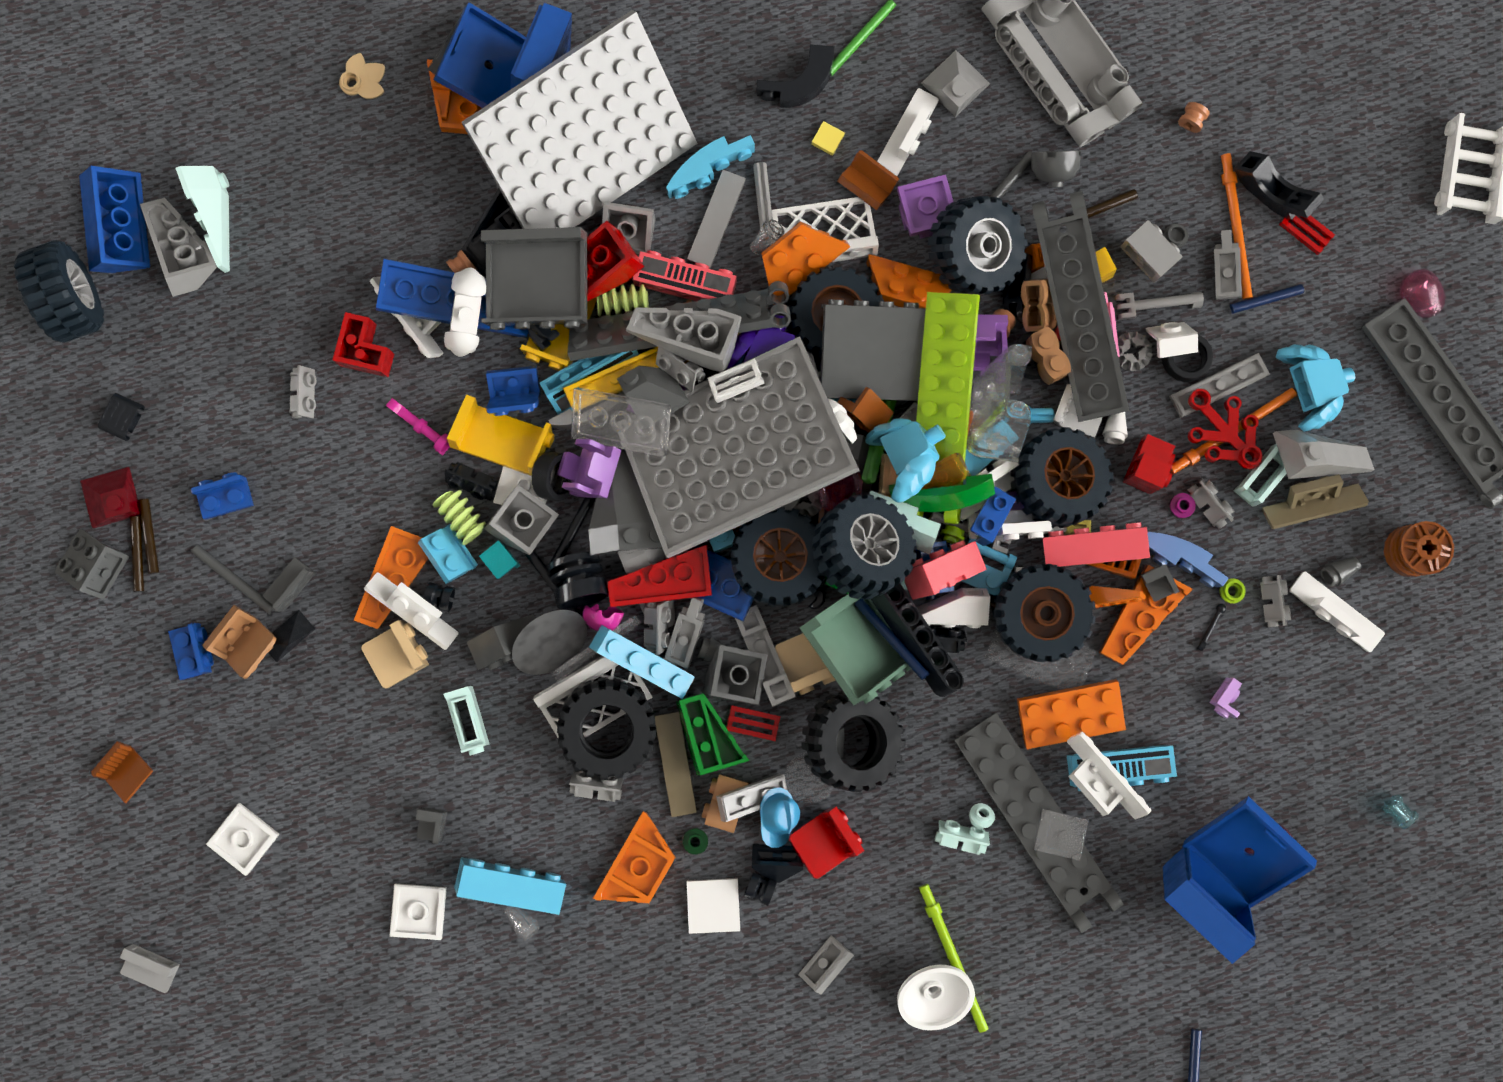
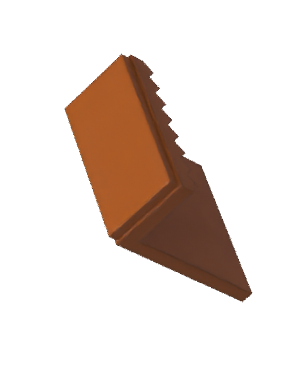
[91,741,153,803]

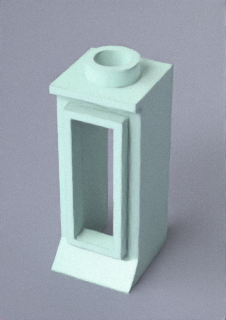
[1234,444,1287,507]
[443,686,489,756]

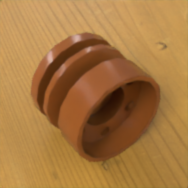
[1384,521,1454,577]

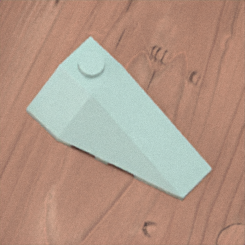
[176,166,230,273]

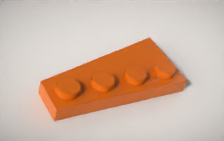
[354,526,428,629]
[1099,564,1192,665]

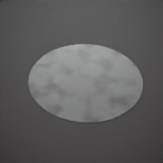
[512,610,587,675]

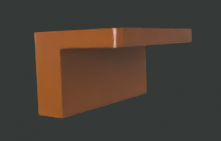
[837,150,899,210]
[838,387,893,433]

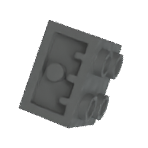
[55,529,130,600]

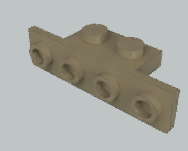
[1262,474,1369,529]

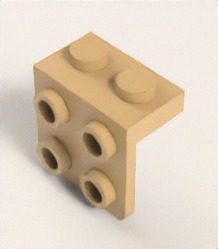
[362,620,429,688]
[775,633,835,695]

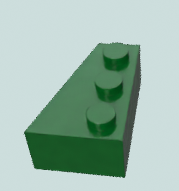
[676,693,749,776]

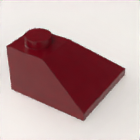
[80,467,140,529]

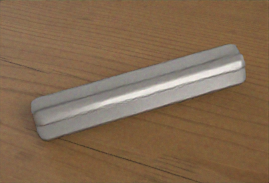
[753,162,774,235]

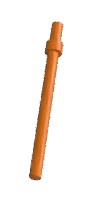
[1221,153,1253,299]
[1170,388,1297,475]

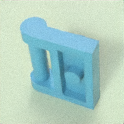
[961,539,1017,596]

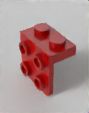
[789,806,865,879]

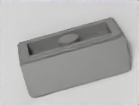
[798,935,854,994]

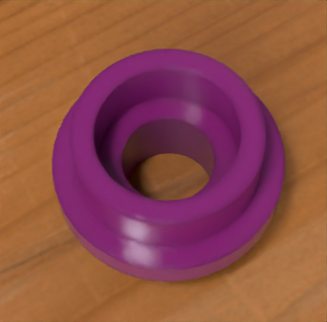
[1170,493,1196,518]

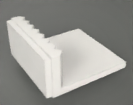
[1146,322,1198,358]
[1053,384,1103,438]

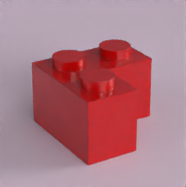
[333,312,394,378]
[1123,434,1175,494]

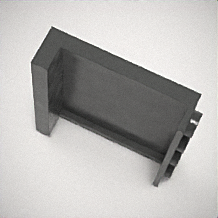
[481,227,587,330]
[820,299,926,401]

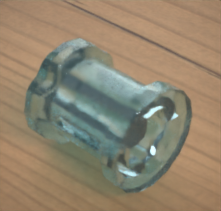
[1382,795,1419,829]

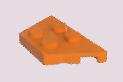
[761,221,850,305]
[866,254,952,308]
[593,811,675,903]

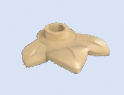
[339,53,385,99]

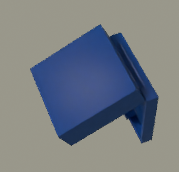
[433,2,572,108]
[1163,796,1317,964]

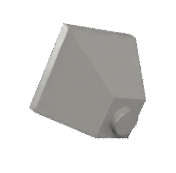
[921,50,990,117]
[484,484,559,555]

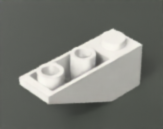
[917,588,990,628]

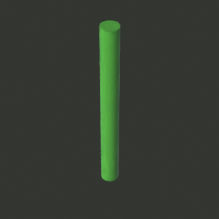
[831,0,896,76]

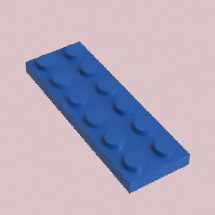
[376,259,528,338]

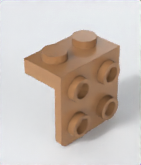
[202,605,276,679]

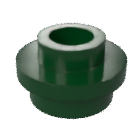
[683,828,708,855]

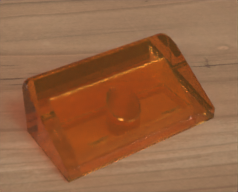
[922,453,971,489]

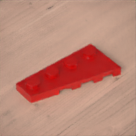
[607,544,712,607]

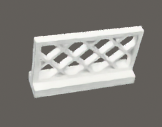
[772,197,879,262]
[533,656,653,738]

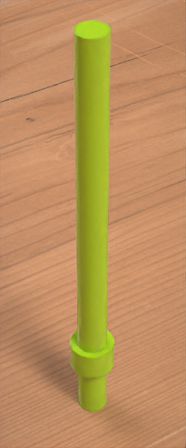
[919,884,989,1033]

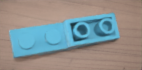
[666,135,755,199]

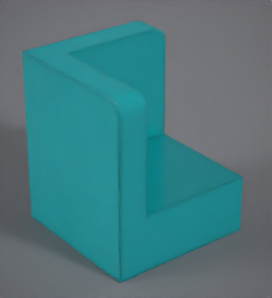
[479,540,521,579]

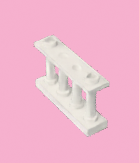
[1434,113,1503,224]

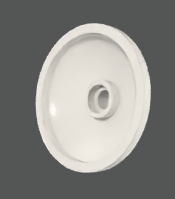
[897,965,975,1030]

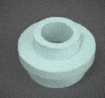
[969,803,995,829]

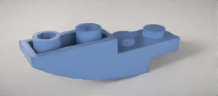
[1148,532,1228,588]

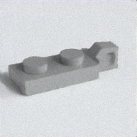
[1214,230,1242,300]
[664,597,705,669]

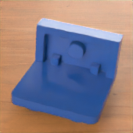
[486,366,541,416]

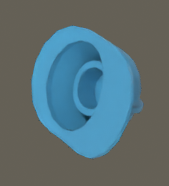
[760,787,800,848]

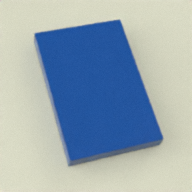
[693,545,754,622]

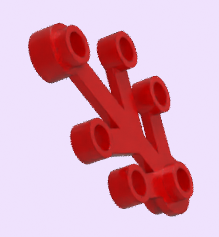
[1188,389,1263,469]

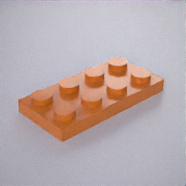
[1017,679,1126,749]

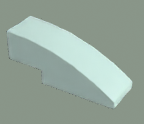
[869,491,941,554]

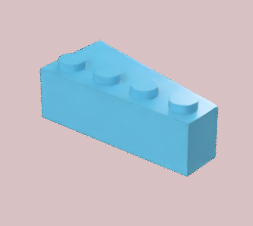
[454,857,566,915]

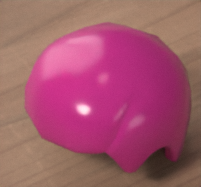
[583,604,625,632]

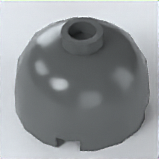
[1031,150,1081,187]

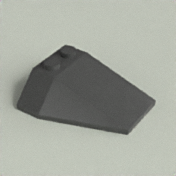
[588,452,692,556]

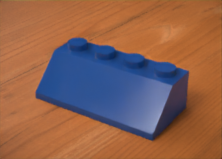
[79,166,150,273]

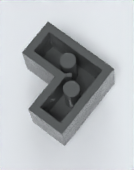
[467,614,535,671]

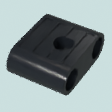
[98,393,145,441]

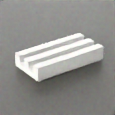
[707,358,765,403]

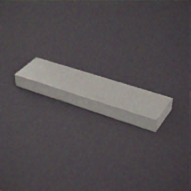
[687,170,746,269]
[1169,353,1270,418]

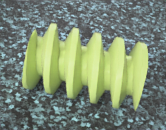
[597,284,649,317]
[433,490,486,545]

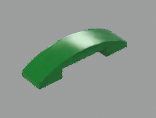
[889,474,995,512]

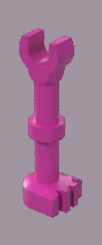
[386,398,450,456]

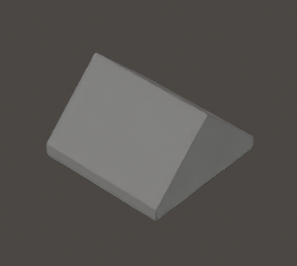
[602,202,656,254]

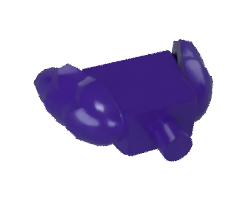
[726,315,795,370]

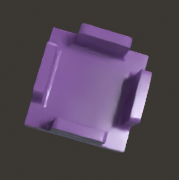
[897,175,953,239]
[973,314,1008,371]
[558,439,621,498]

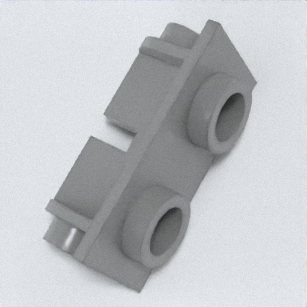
[655,347,706,392]
[289,365,316,419]
[1188,478,1234,529]
[1260,575,1291,627]
[644,601,671,655]
[569,771,623,802]

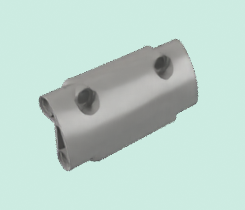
[982,0,1143,147]

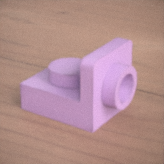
[1209,678,1242,719]

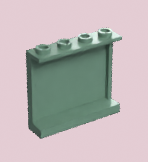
[800,594,911,706]

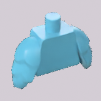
[1276,344,1355,432]
[865,418,946,503]

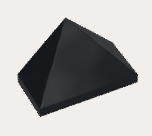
[268,610,315,662]
[752,844,803,883]

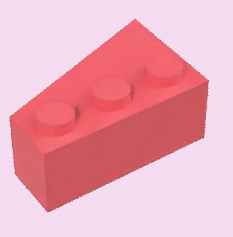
[904,540,987,600]

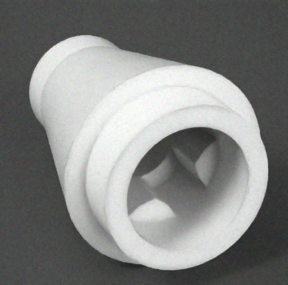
[1102,412,1128,445]

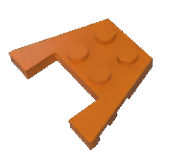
[427,59,482,134]

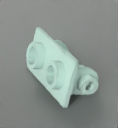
[935,820,990,855]

